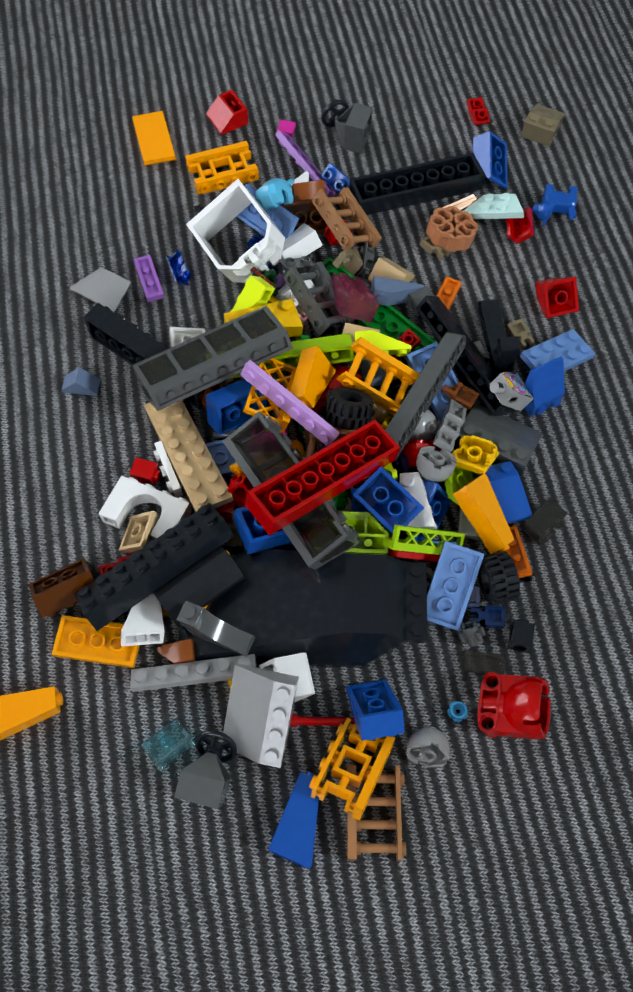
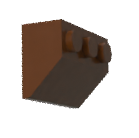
[280,199,327,234]
[29,558,95,618]

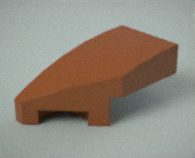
[441,382,480,411]
[157,639,195,664]

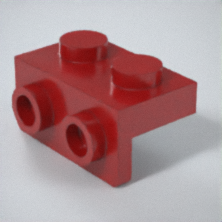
[506,206,534,244]

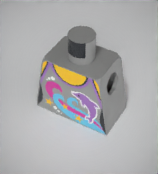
[490,372,534,411]

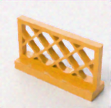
[243,358,297,433]

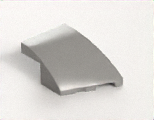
[69,267,131,313]

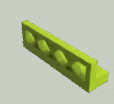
[383,524,465,555]

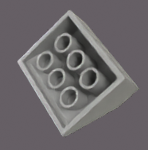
[221,663,299,768]

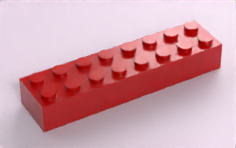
[244,420,400,536]

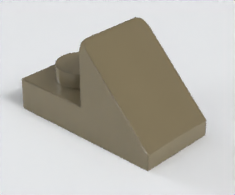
[332,248,363,276]

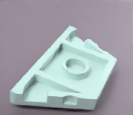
[464,193,524,219]

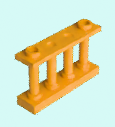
[336,337,420,415]

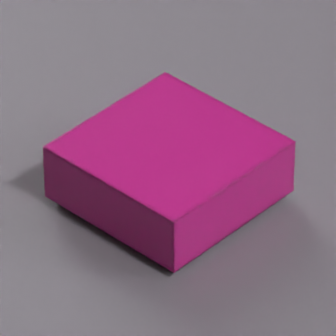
[277,120,296,137]

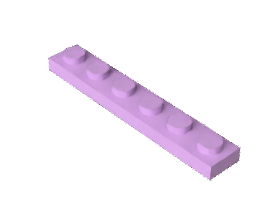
[240,360,340,446]

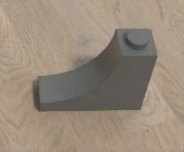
[176,601,255,657]

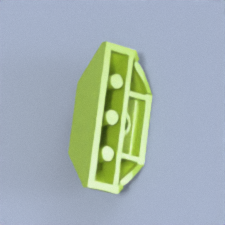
[307,511,389,554]

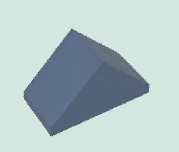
[61,367,101,396]

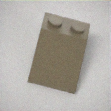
[521,104,565,146]

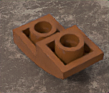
[292,180,326,201]

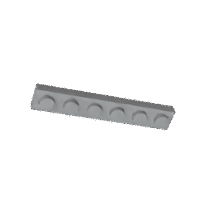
[130,654,256,692]

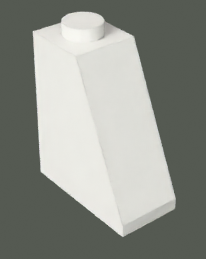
[281,223,322,259]
[121,593,164,647]

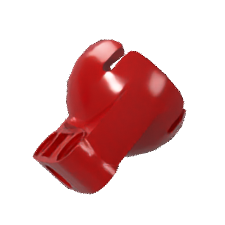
[478,672,551,740]

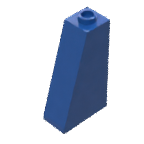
[268,771,319,870]

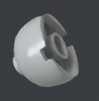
[409,409,438,441]
[416,446,456,482]
[406,726,450,767]

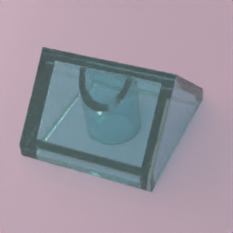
[141,718,195,772]

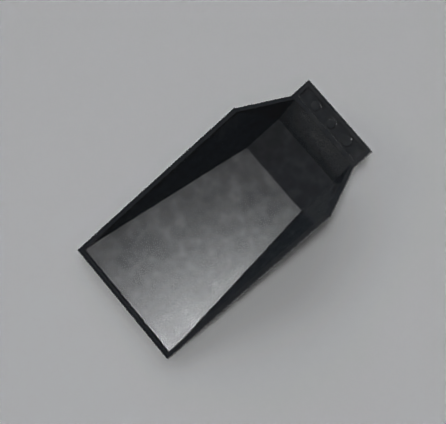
[178,546,428,668]

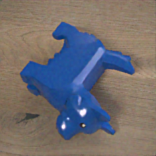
[532,184,578,226]

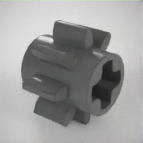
[458,621,486,647]

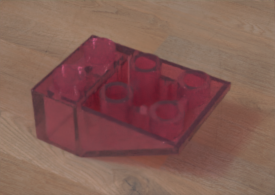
[332,272,380,323]

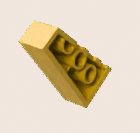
[224,299,303,340]

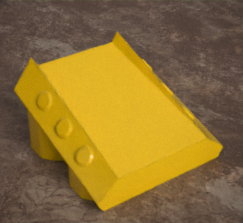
[452,435,499,474]

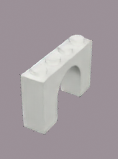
[99,476,192,540]

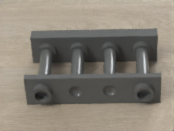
[283,261,357,335]

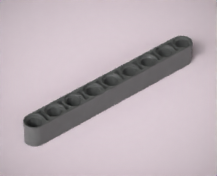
[385,332,466,461]

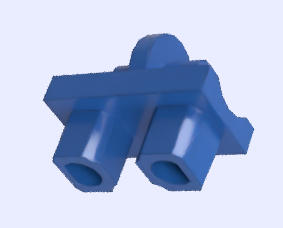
[321,163,350,193]

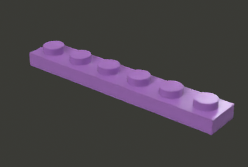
[275,130,338,197]

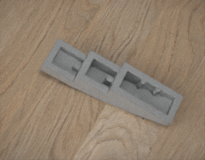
[433,399,467,453]

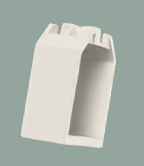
[186,179,285,283]

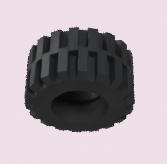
[323,387,374,430]
[478,551,520,606]

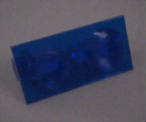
[166,250,191,286]

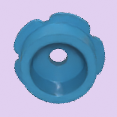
[447,701,468,722]

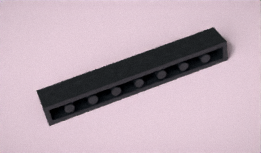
[416,296,513,416]

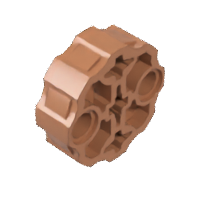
[426,206,478,252]

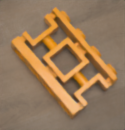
[185,141,259,195]
[309,718,395,821]

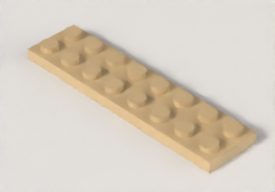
[144,400,234,512]

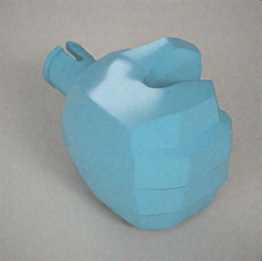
[256,178,295,210]

